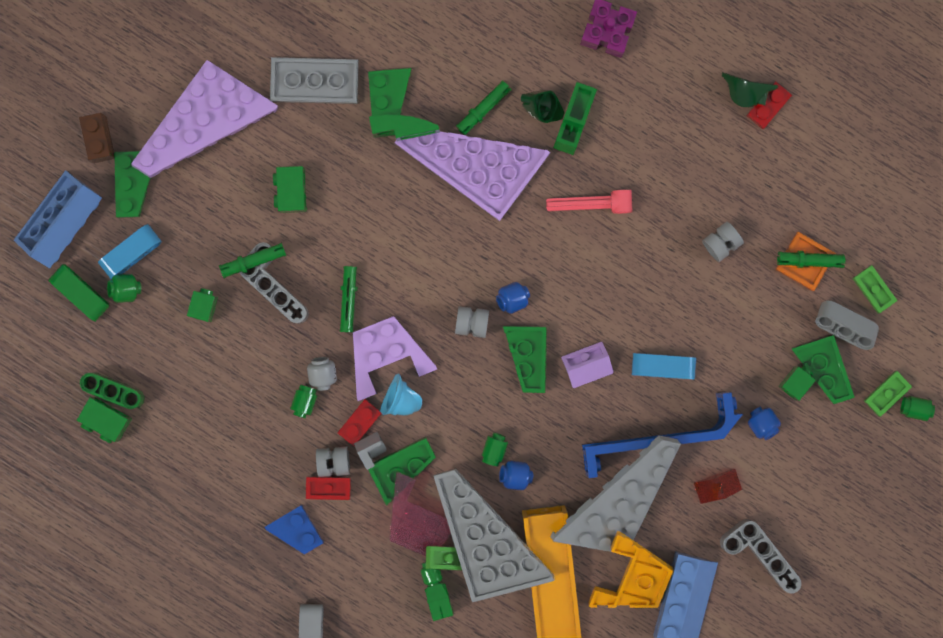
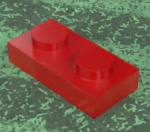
[746,81,792,129]
[338,399,381,447]
[306,477,351,500]

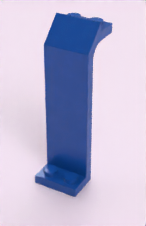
[582,392,743,478]

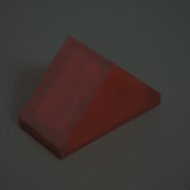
[694,469,742,504]

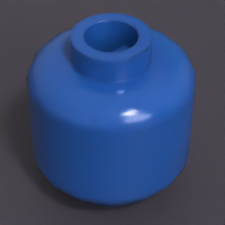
[496,282,530,314]
[748,406,781,440]
[499,461,533,490]

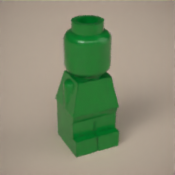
[420,562,454,621]

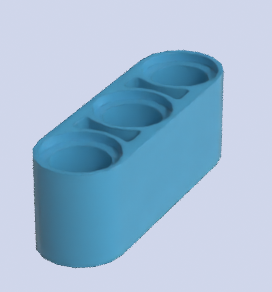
[98,224,162,279]
[632,353,696,380]

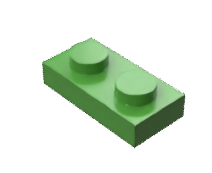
[852,265,897,314]
[863,371,912,417]
[426,546,462,570]

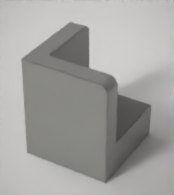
[354,432,387,470]

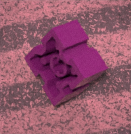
[580,0,637,58]

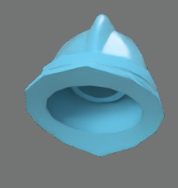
[380,374,422,415]

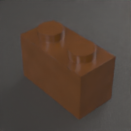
[79,113,114,163]

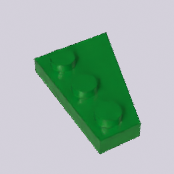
[368,68,412,138]
[114,151,150,218]
[503,326,547,393]
[791,335,855,404]
[368,436,436,506]

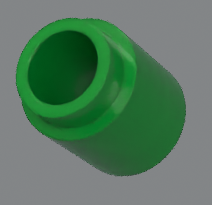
[290,385,317,418]
[900,396,935,421]
[482,433,509,467]

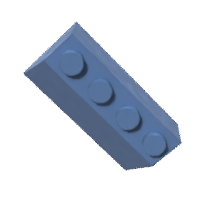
[14,170,102,268]
[653,551,718,638]

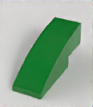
[553,82,597,155]
[369,115,440,141]

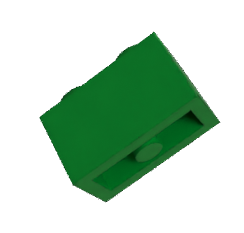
[273,166,307,213]
[77,397,133,443]

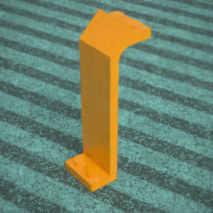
[522,505,581,638]

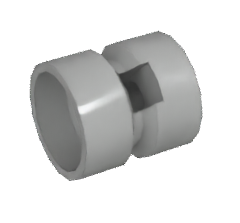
[702,221,744,262]
[455,306,489,338]
[316,446,350,477]

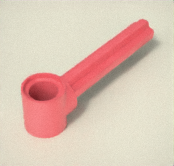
[546,190,632,214]

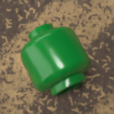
[107,274,141,303]

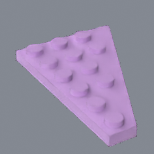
[131,60,278,178]
[394,132,550,221]

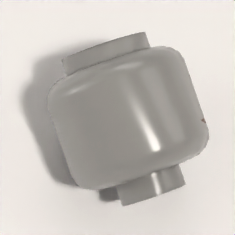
[307,357,337,391]

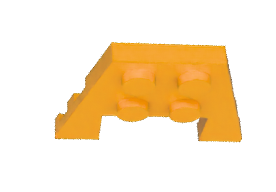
[588,531,673,608]

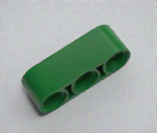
[48,264,110,322]
[80,373,145,409]

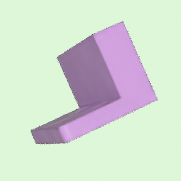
[561,342,613,388]

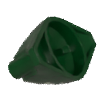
[722,72,779,107]
[521,90,565,123]

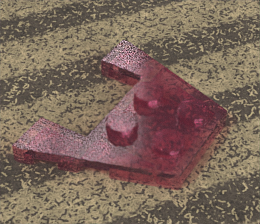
[389,471,451,556]

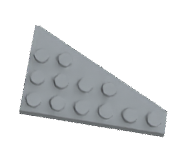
[550,435,681,552]
[434,469,555,602]

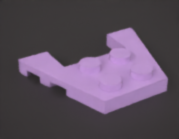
[353,316,437,401]

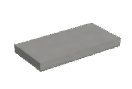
[270,57,359,104]

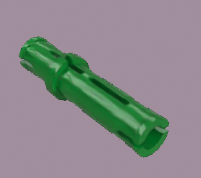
[456,80,512,135]
[219,242,286,278]
[777,251,846,268]
[339,266,358,332]

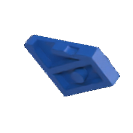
[265,505,324,554]

